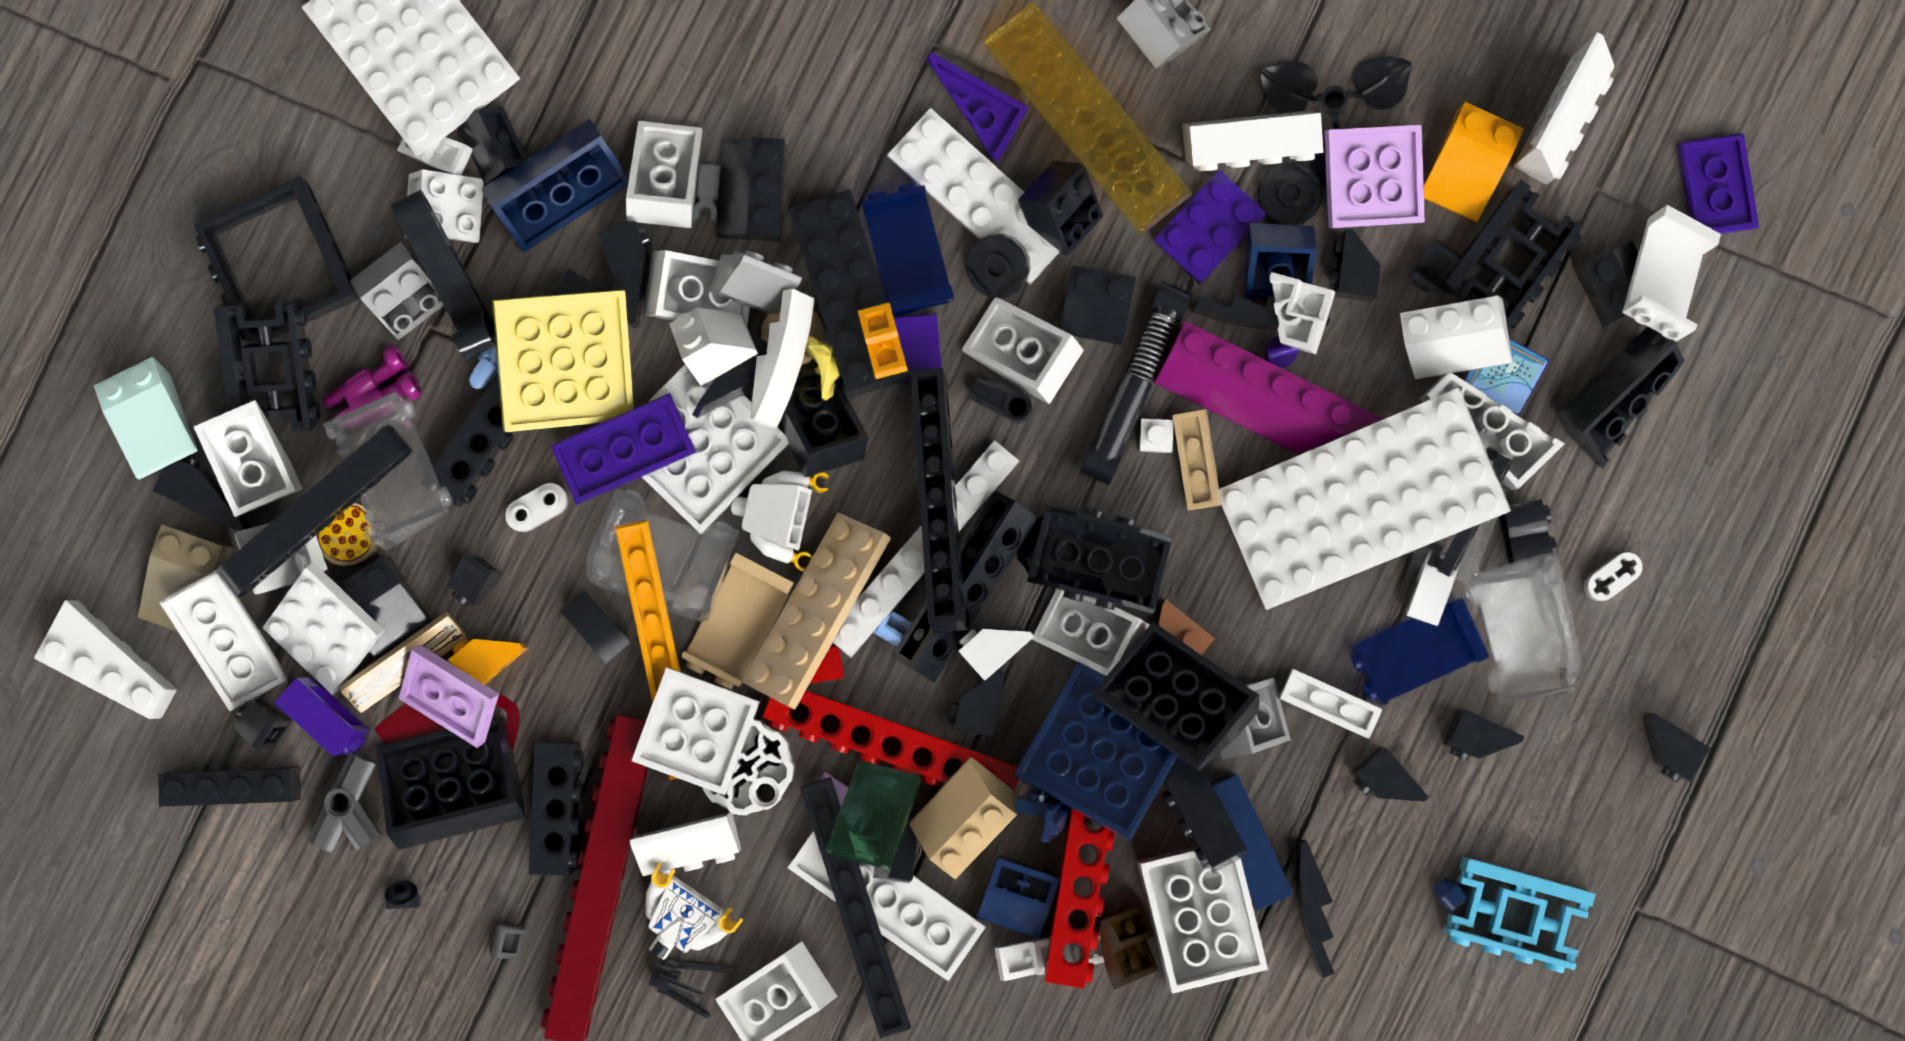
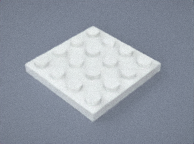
[642,364,789,534]

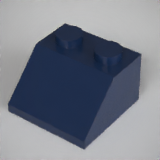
[1244,223,1317,299]

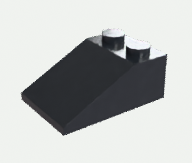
[781,367,868,478]
[338,556,432,660]

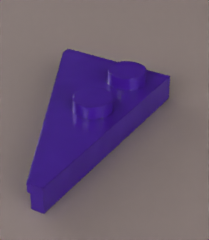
[927,52,1029,163]

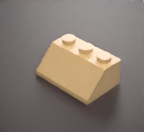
[909,757,1021,879]

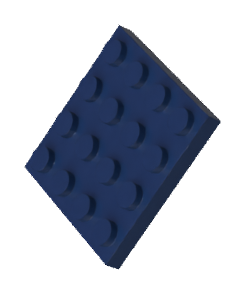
[1014,662,1177,841]

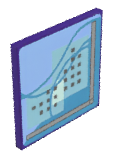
[1464,339,1550,416]

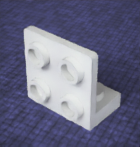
[404,169,484,243]
[234,523,327,594]

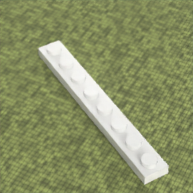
[832,440,1019,658]

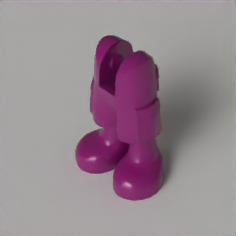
[323,344,422,428]

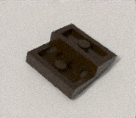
[1100,905,1159,990]

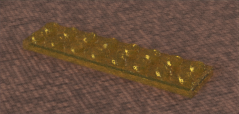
[983,2,1192,236]

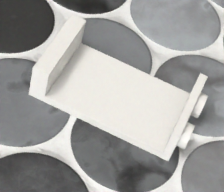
[1622,205,1721,342]

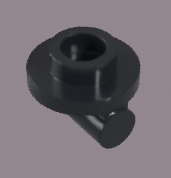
[385,881,421,909]

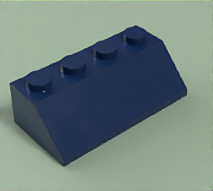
[482,119,629,252]

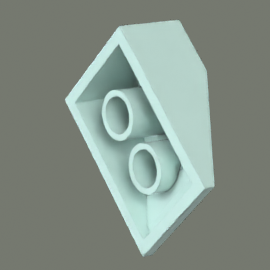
[94,357,198,480]

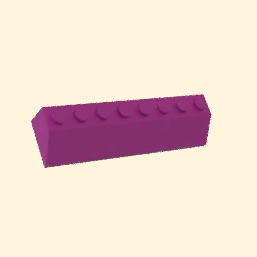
[1154,322,1384,455]

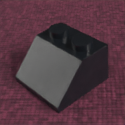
[1574,241,1639,327]
[1059,265,1136,345]

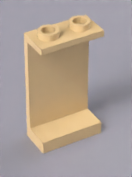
[681,553,795,690]

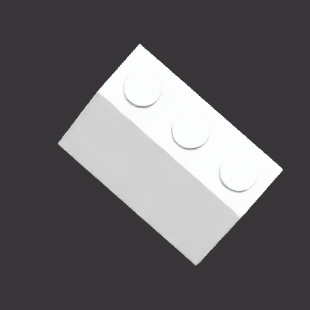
[1400,296,1513,379]
[630,812,741,876]

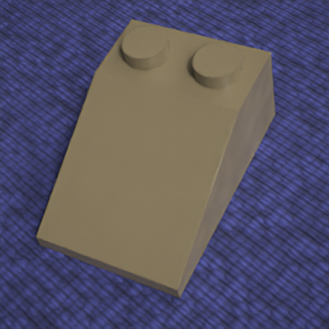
[138,524,234,632]

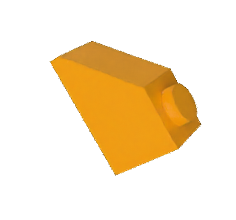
[448,638,529,685]

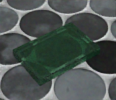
[826,760,922,870]

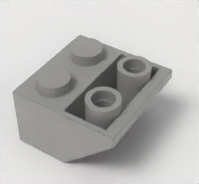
[1117,0,1211,68]
[350,242,444,340]
[709,251,802,314]

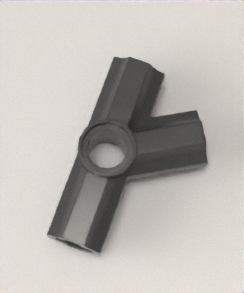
[307,752,382,853]

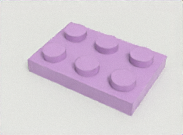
[399,644,499,748]

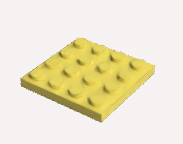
[492,289,634,432]

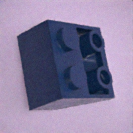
[976,855,1060,938]

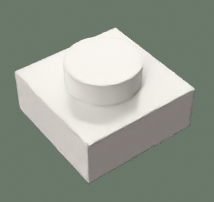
[1139,419,1174,453]

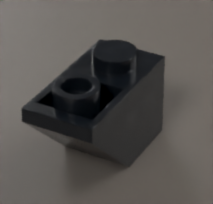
[1329,228,1381,302]

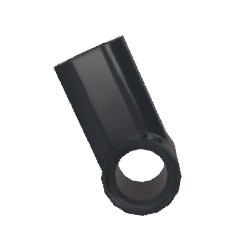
[968,374,1033,424]

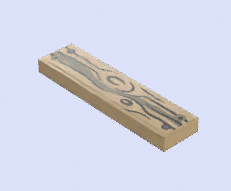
[340,611,467,713]

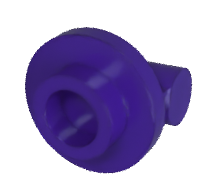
[1265,336,1300,368]

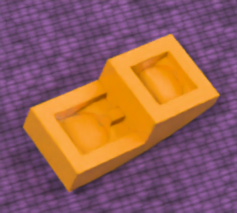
[858,303,908,379]

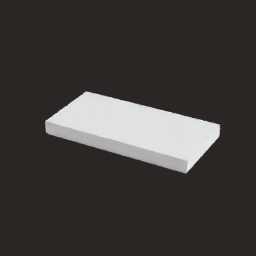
[159,569,288,711]

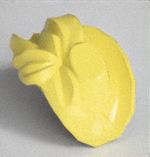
[805,336,840,401]

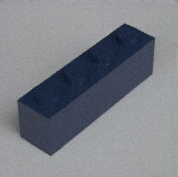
[1211,773,1294,911]

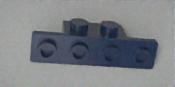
[1015,789,1070,843]

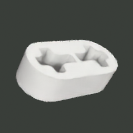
[1584,552,1642,601]

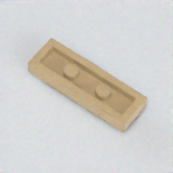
[1173,410,1221,511]

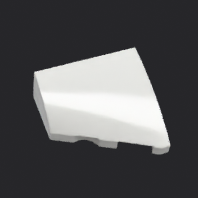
[1270,272,1335,354]

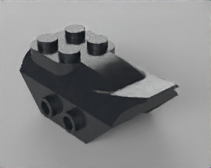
[1017,506,1173,614]

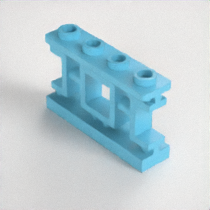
[1443,856,1596,973]

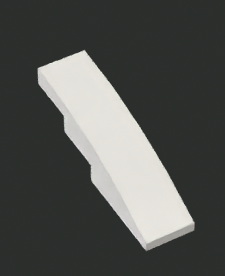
[750,289,815,428]
[995,927,1104,981]

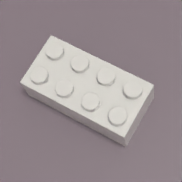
[1182,111,1323,171]

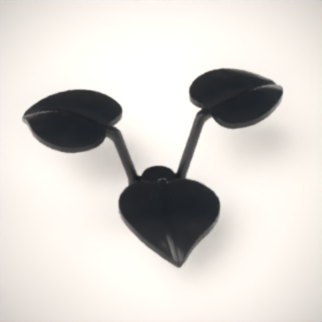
[1261,57,1412,187]

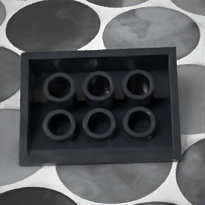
[1091,622,1259,771]
[376,715,526,850]

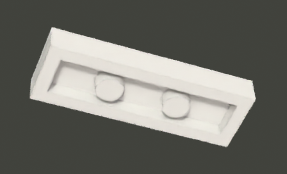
[1279,669,1382,739]

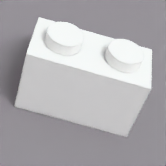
[669,307,758,386]
[958,629,1034,681]

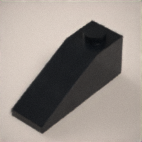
[598,220,651,329]
[692,331,768,418]
[153,456,252,531]

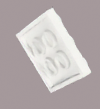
[263,562,385,695]
[632,667,760,795]

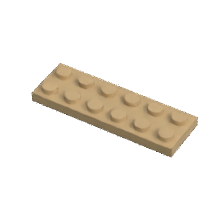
[742,513,891,710]

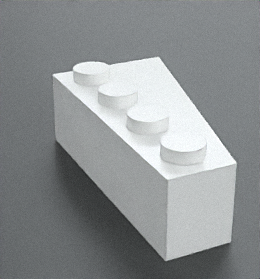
[34,600,177,719]

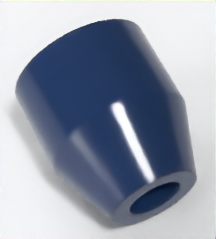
[1433,877,1469,913]

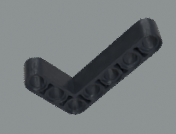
[391,190,496,360]

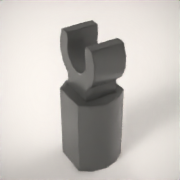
[693,164,720,222]

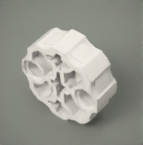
[703,719,795,815]

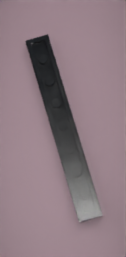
[800,777,911,1039]

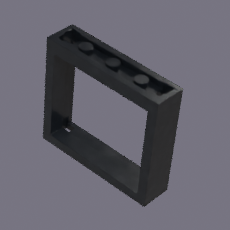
[194,177,360,344]

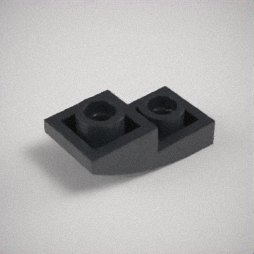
[560,591,631,664]

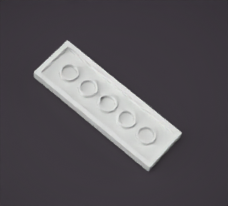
[887,108,1060,285]
[788,829,986,981]

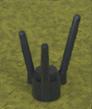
[649,957,734,1018]

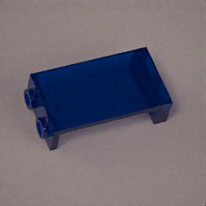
[862,183,954,317]
[1350,598,1490,706]

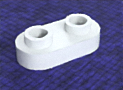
[506,483,568,532]

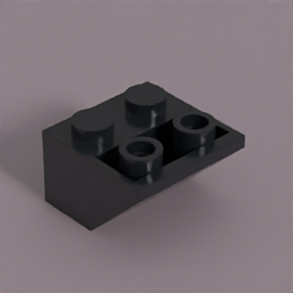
[1018,161,1103,255]

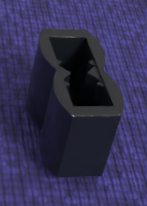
[1499,499,1558,570]

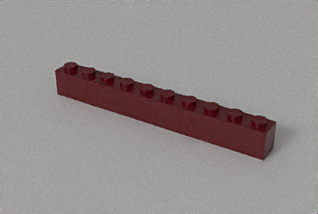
[541,714,649,1041]

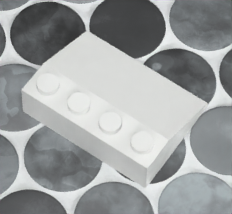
[1513,32,1615,185]
[1137,847,1268,993]

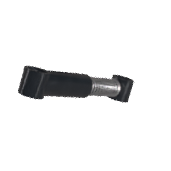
[1079,281,1192,485]

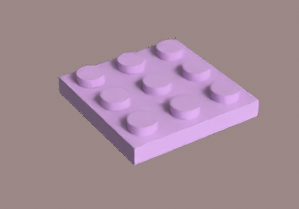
[1325,125,1425,228]

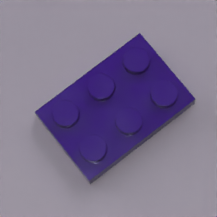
[1153,170,1267,285]

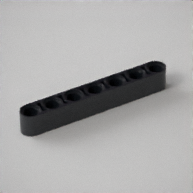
[216,425,413,598]

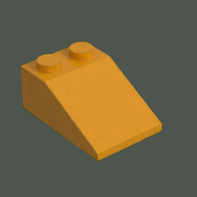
[1423,102,1524,223]

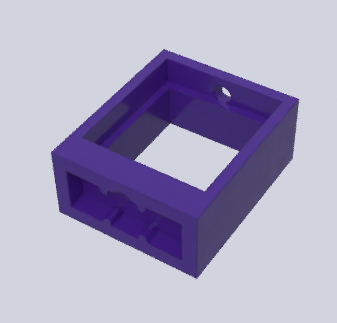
[274,677,370,756]

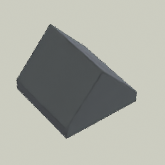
[490,921,526,960]

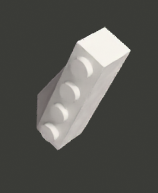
[1419,372,1565,491]

